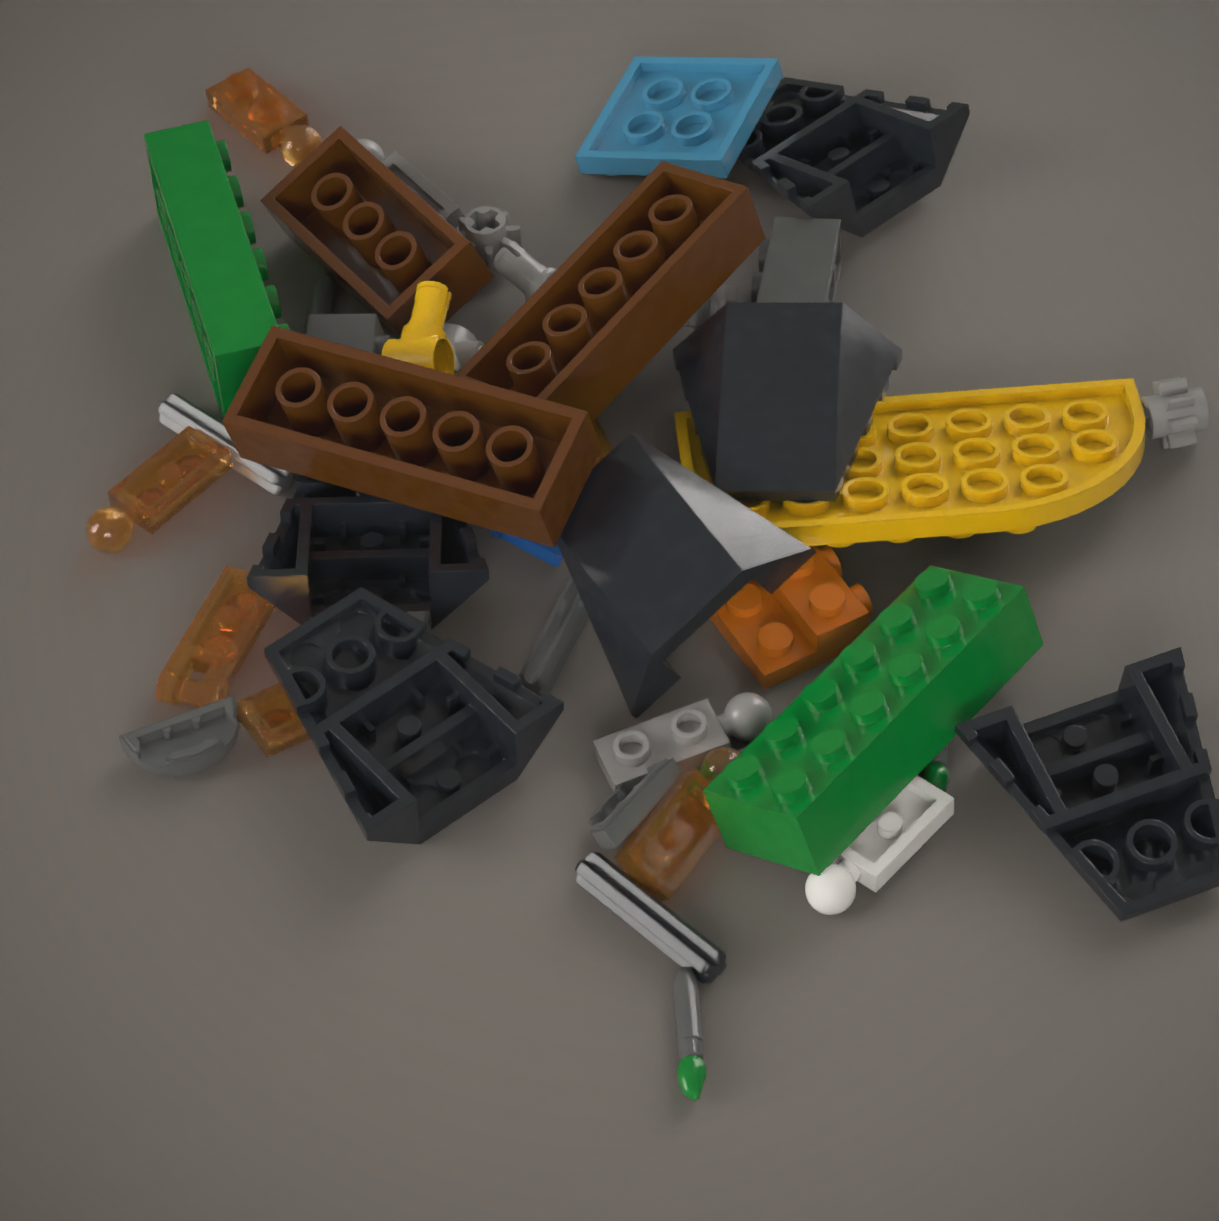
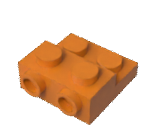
[710,545,873,690]

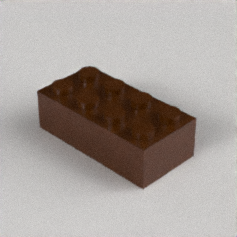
[260,125,494,339]

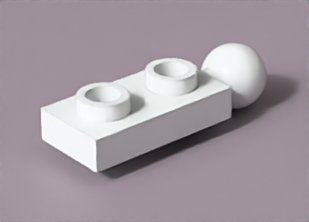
[805,775,954,915]

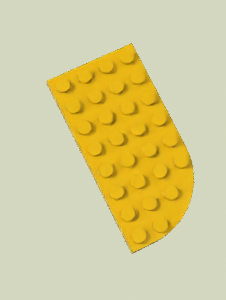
[674,378,1146,548]

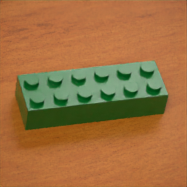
[144,120,289,420]
[703,565,1044,876]

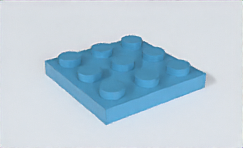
[575,56,783,178]

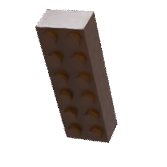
[455,161,765,422]
[222,326,602,548]

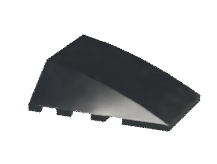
[737,77,970,237]
[672,302,902,501]
[557,433,816,719]
[247,475,490,629]
[264,587,564,845]
[954,647,1219,922]

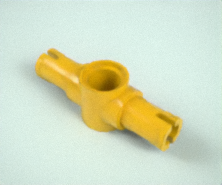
[381,281,455,375]

